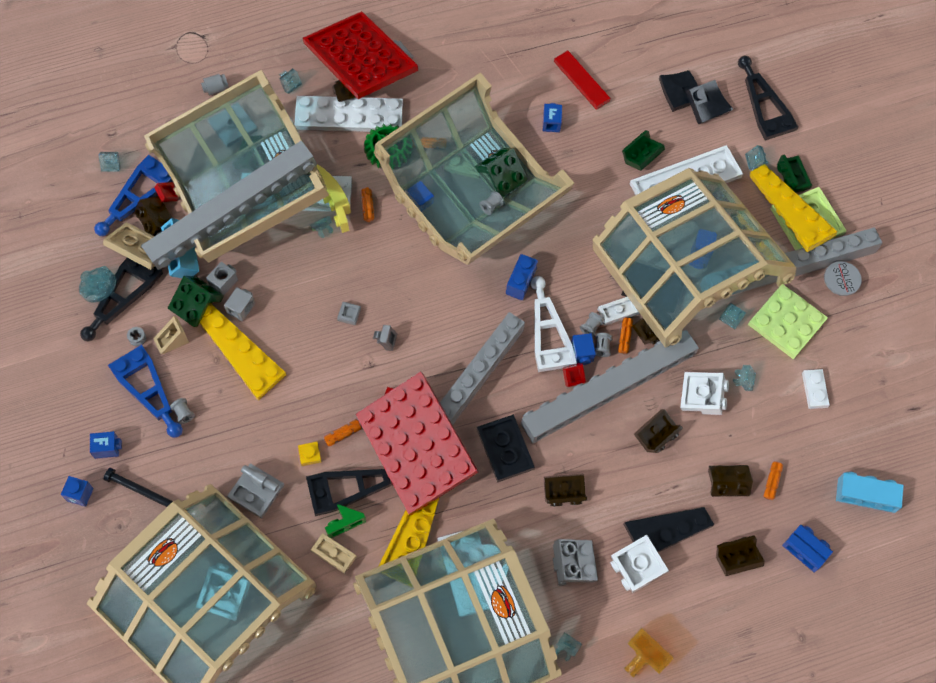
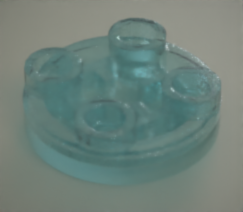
[79,266,116,303]

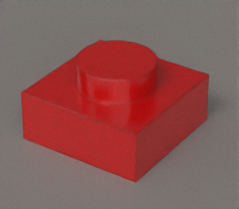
[154,182,179,202]
[562,363,586,387]

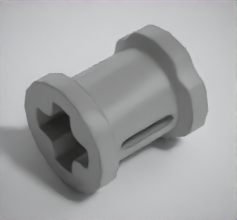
[480,191,504,215]
[580,312,604,337]
[595,333,613,357]
[170,398,195,424]

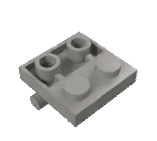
[227,463,284,519]
[553,539,598,585]

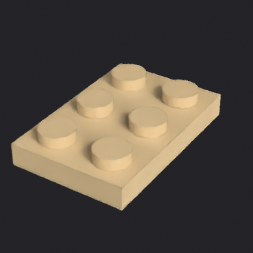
[103,222,155,270]

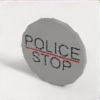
[824,261,862,296]

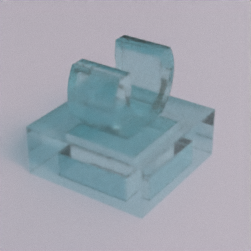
[279,68,302,94]
[745,145,768,170]
[98,152,121,172]
[310,216,333,238]
[719,303,746,329]
[733,365,756,391]
[556,632,582,661]

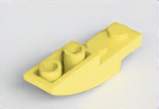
[317,164,351,233]

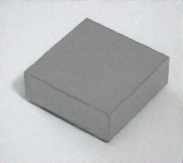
[337,302,361,325]

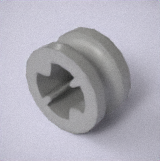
[127,327,146,346]

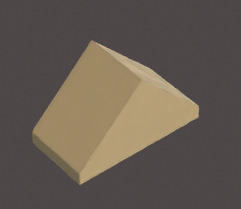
[153,316,189,354]

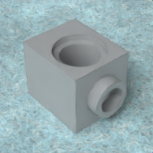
[206,262,238,295]
[224,287,255,321]

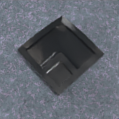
[659,70,698,112]
[685,80,733,124]

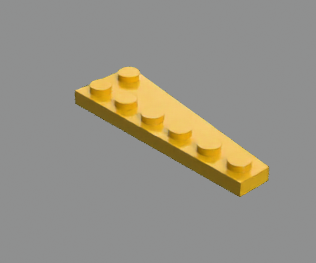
[750,164,837,252]
[200,303,286,401]
[378,497,440,590]

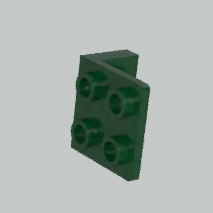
[475,148,528,198]
[168,276,224,327]

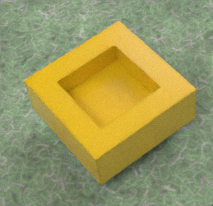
[298,442,321,466]

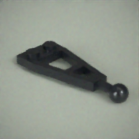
[738,55,798,141]
[80,258,163,342]
[306,469,391,517]

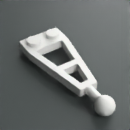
[531,276,577,372]

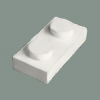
[597,297,639,326]
[802,369,830,409]

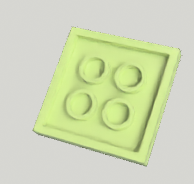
[771,187,847,250]
[748,284,828,359]

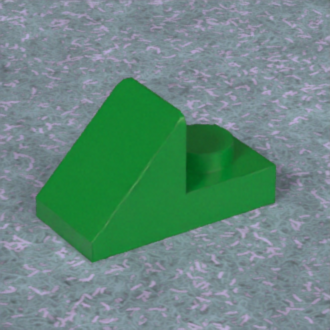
[325,504,366,539]

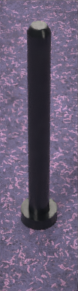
[103,467,173,507]

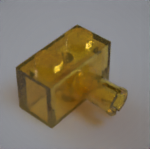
[624,626,674,678]

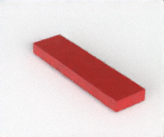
[554,50,611,110]

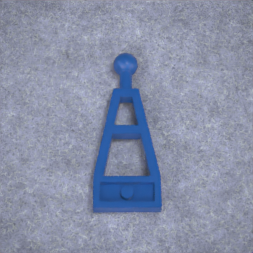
[94,155,173,236]
[108,345,183,438]

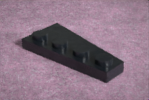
[623,507,714,552]

